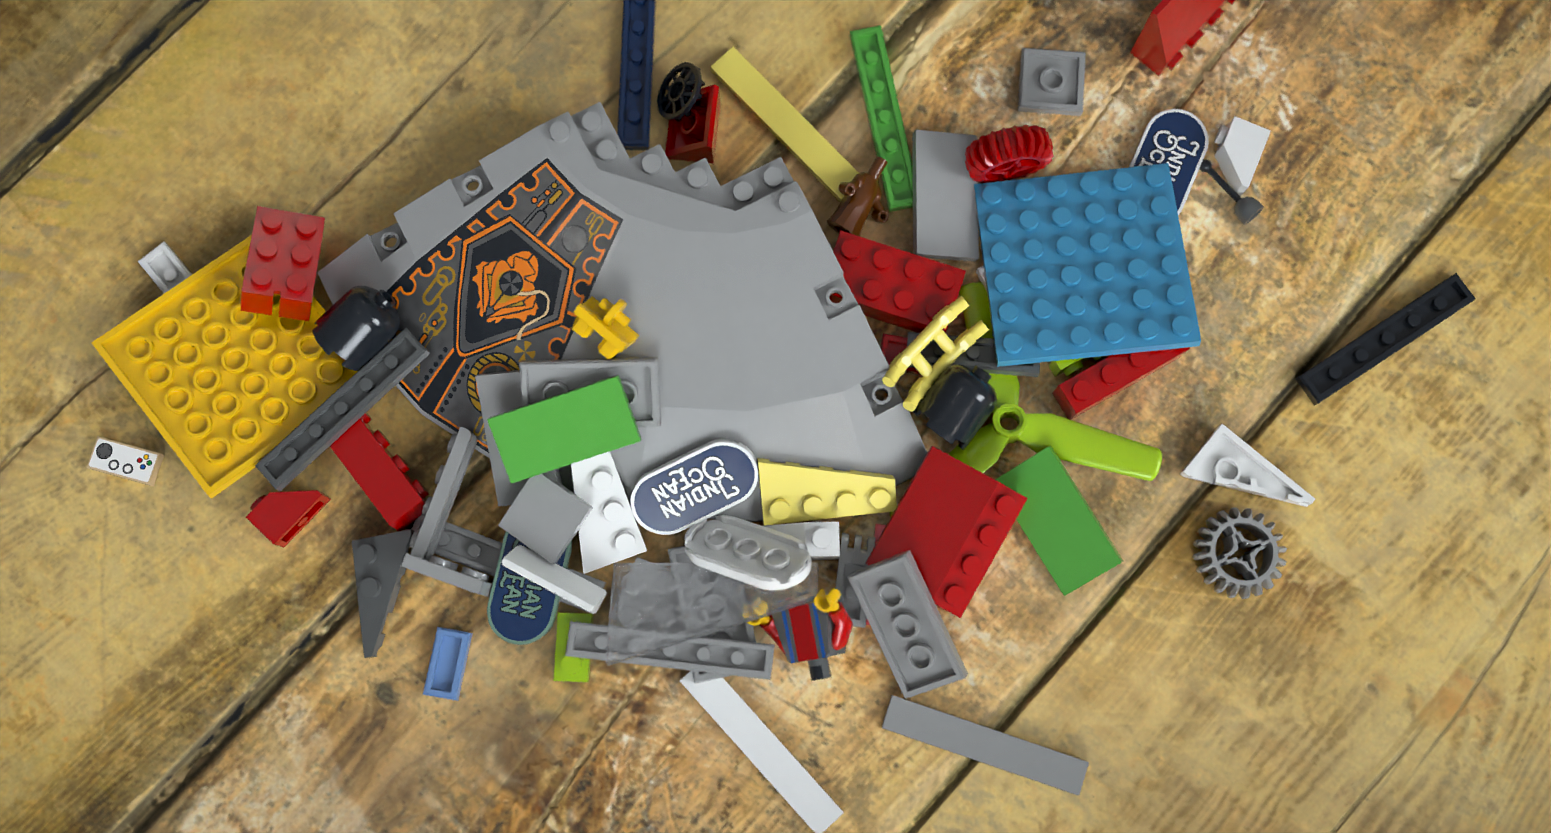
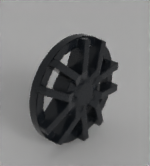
[657,62,705,121]

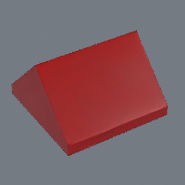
[665,85,721,164]

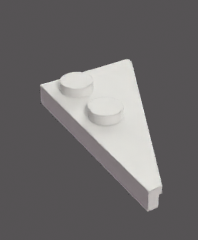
[1180,424,1315,507]

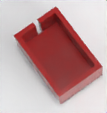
[241,206,325,321]

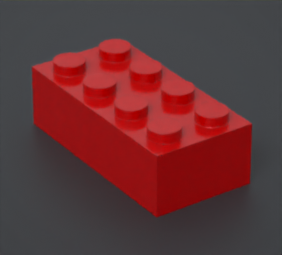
[829,230,966,333]

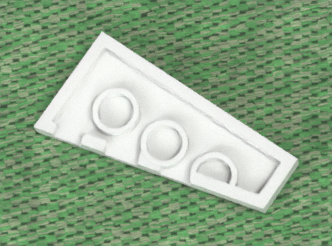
[571,452,647,574]

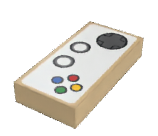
[86,436,164,486]

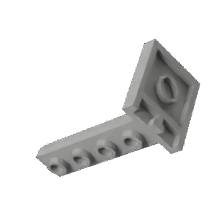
[401,427,492,597]

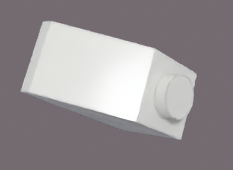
[1214,116,1271,196]

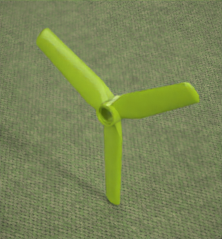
[890,282,1162,518]

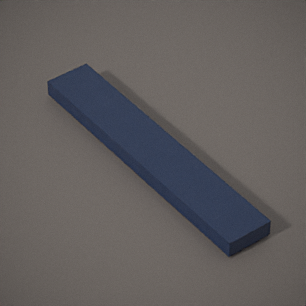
[617,0,656,150]

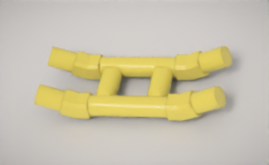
[882,295,989,411]

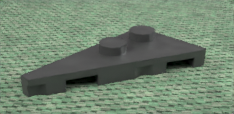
[352,529,415,658]

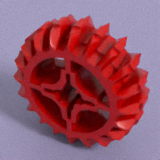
[965,124,1054,183]

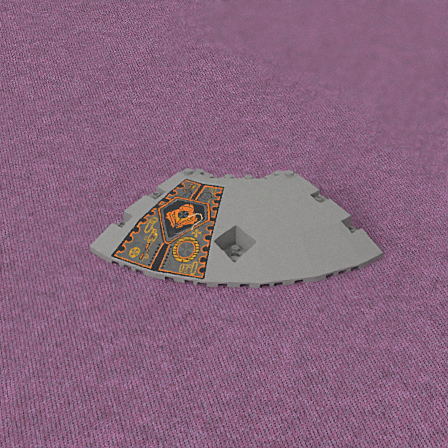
[317,102,927,522]

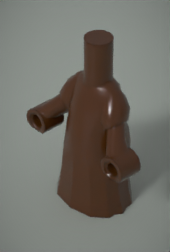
[827,156,889,236]

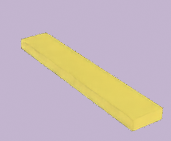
[710,47,859,203]

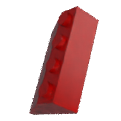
[1130,0,1236,76]
[865,446,1028,618]

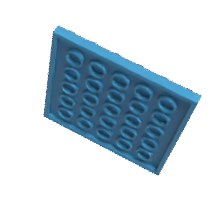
[974,163,1201,367]

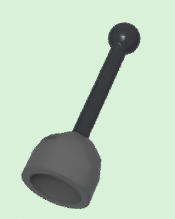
[1199,159,1264,225]

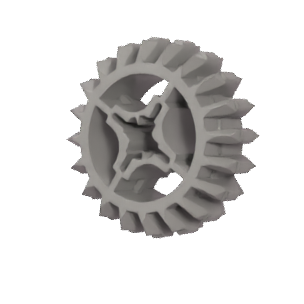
[1193,507,1287,599]

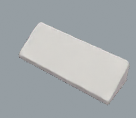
[501,545,606,614]

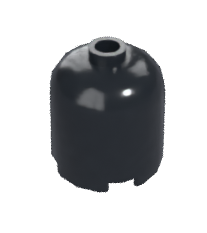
[312,286,400,371]
[913,364,997,450]

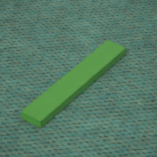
[849,25,913,212]

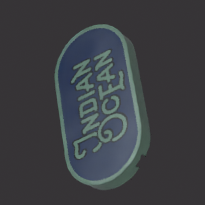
[487,531,572,645]

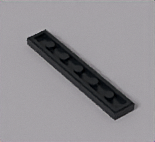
[1296,273,1476,406]

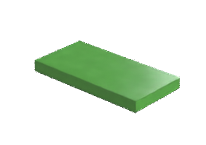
[487,375,642,484]
[995,446,1123,596]

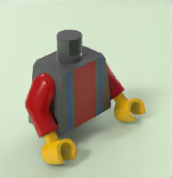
[743,589,853,681]

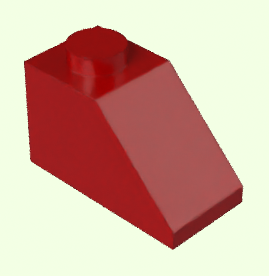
[246,490,331,548]

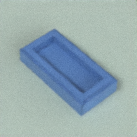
[423,627,473,701]

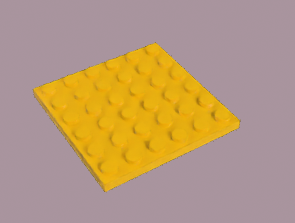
[91,235,358,499]

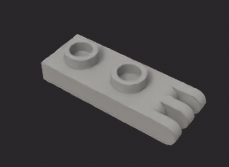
[835,533,875,628]

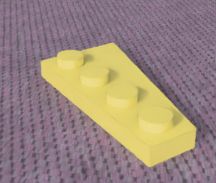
[757,458,897,526]

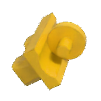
[572,296,640,359]

